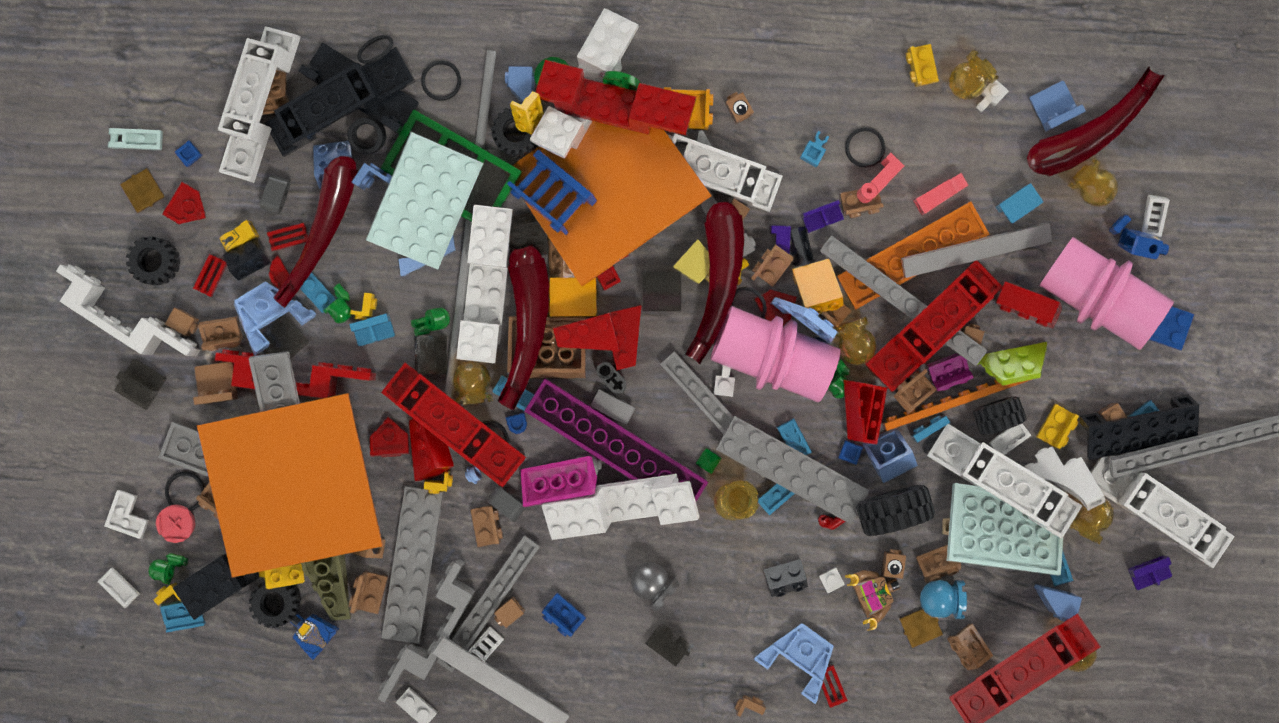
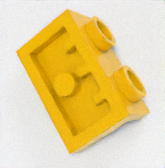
[905,44,939,87]
[510,91,544,135]
[1036,404,1079,449]
[259,563,305,589]

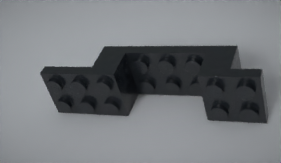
[264,47,416,157]
[173,554,260,620]

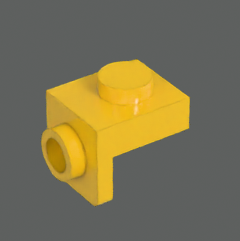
[350,293,377,320]
[424,470,453,494]
[153,582,181,606]

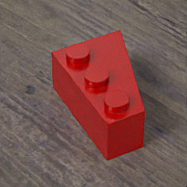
[996,281,1062,329]
[605,305,642,370]
[553,313,621,351]
[844,380,887,445]
[409,418,454,481]

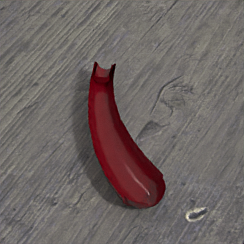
[273,156,358,308]
[685,202,745,364]
[498,246,549,410]

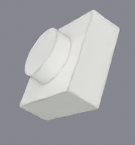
[819,567,845,593]

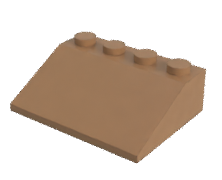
[507,316,586,378]

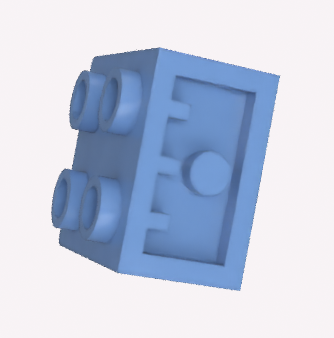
[1029,81,1086,131]
[313,141,353,189]
[352,163,392,191]

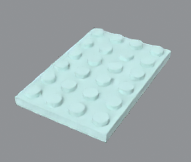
[366,132,483,269]
[947,483,1063,576]

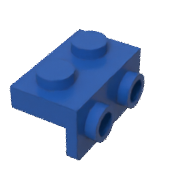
[542,592,586,637]

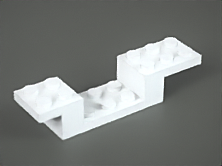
[530,8,639,159]
[218,26,301,183]
[667,134,783,212]
[456,205,513,363]
[56,264,201,356]
[927,424,1082,539]
[1090,455,1235,568]
[541,474,700,540]

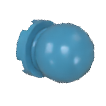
[920,580,967,619]

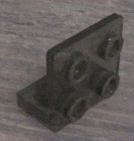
[509,212,549,257]
[262,315,309,359]
[645,625,690,666]

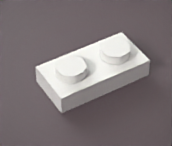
[396,687,438,723]

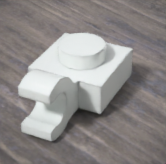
[976,78,1009,112]
[714,365,735,397]

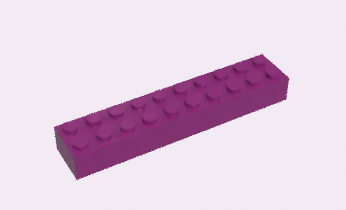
[524,379,708,501]

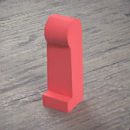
[857,153,904,203]
[913,173,968,215]

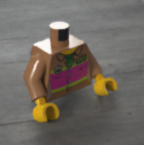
[845,570,900,631]

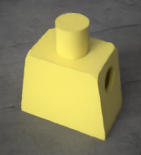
[673,239,710,284]

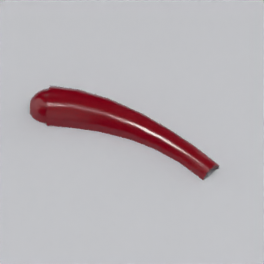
[1027,66,1165,177]

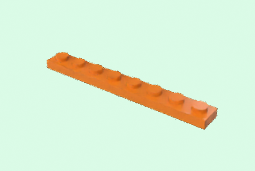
[882,379,1033,431]

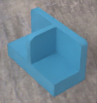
[995,183,1043,223]
[349,314,395,346]

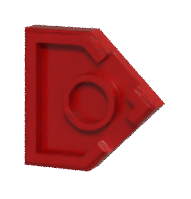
[162,182,206,224]
[754,290,797,326]
[370,417,409,458]

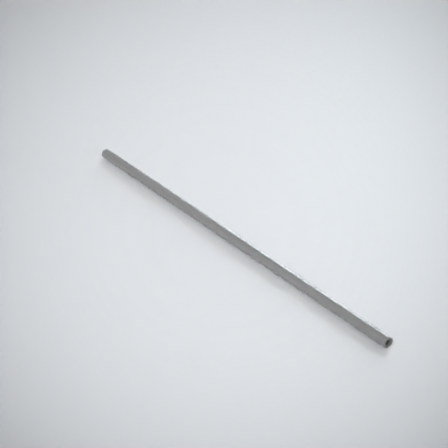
[444,50,496,399]

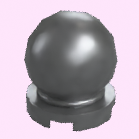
[630,562,680,612]

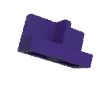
[801,200,844,233]
[1128,555,1172,590]

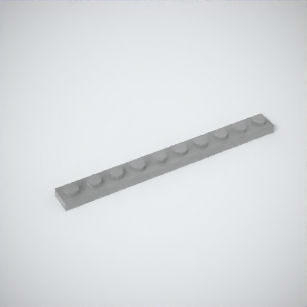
[820,235,987,366]
[1109,415,1279,478]

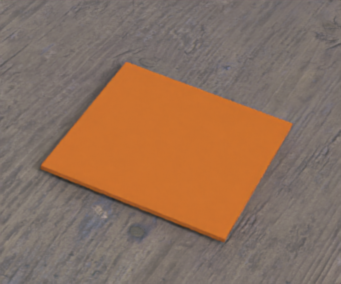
[504,121,711,287]
[197,393,383,577]

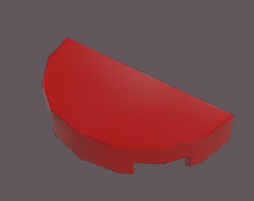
[269,256,290,289]

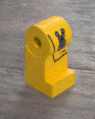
[219,220,260,252]

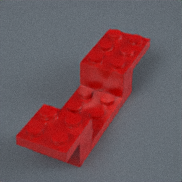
[535,60,696,135]
[865,260,1003,392]
[215,349,376,398]
[381,363,526,488]
[949,614,1101,723]

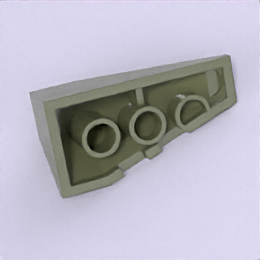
[301,554,351,621]

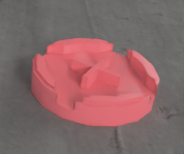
[156,504,195,543]

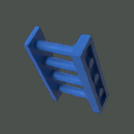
[507,150,597,235]

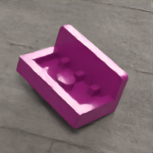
[926,353,974,391]

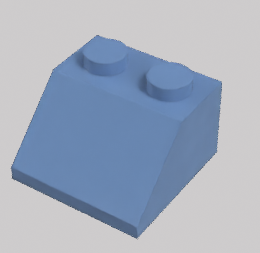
[505,66,535,103]
[862,428,918,483]
[1034,584,1082,621]

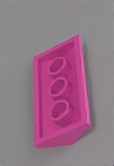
[521,456,597,507]

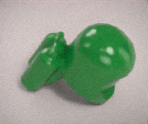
[323,283,351,324]
[411,308,450,336]
[828,359,850,399]
[148,553,188,585]

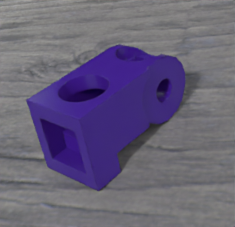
[770,226,791,254]

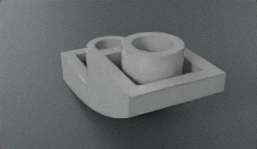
[591,389,635,425]

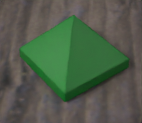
[695,448,722,474]

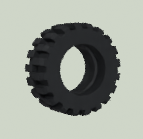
[856,485,935,536]

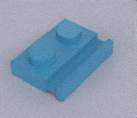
[160,601,206,633]

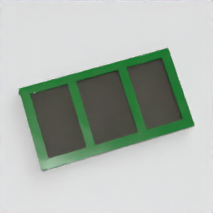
[380,110,522,222]

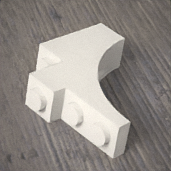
[1024,447,1105,511]

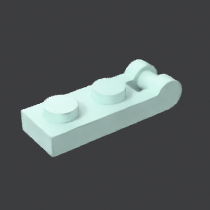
[108,128,163,150]

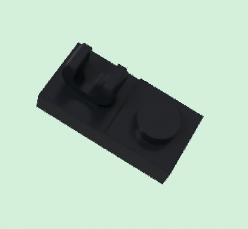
[790,226,815,266]

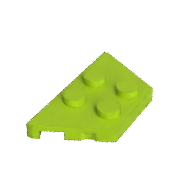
[977,342,1047,385]

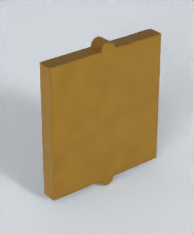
[120,168,165,213]
[899,609,943,648]

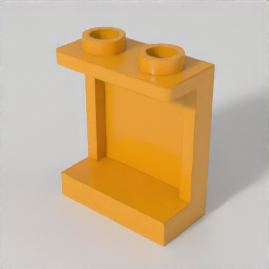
[664,87,713,130]
[792,259,843,314]
[548,278,597,317]

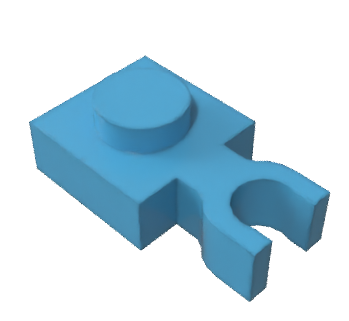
[800,131,829,167]

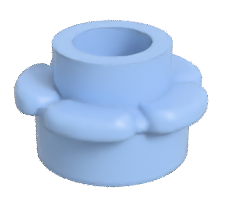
[465,466,482,484]

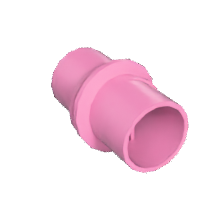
[1039,237,1174,350]
[710,306,840,403]

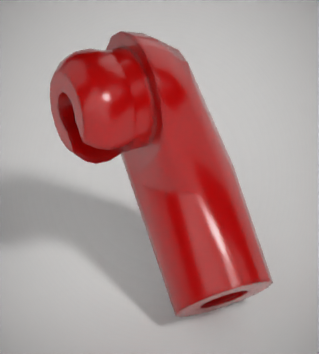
[818,514,846,530]

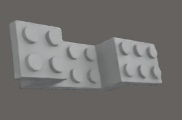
[378,559,476,703]

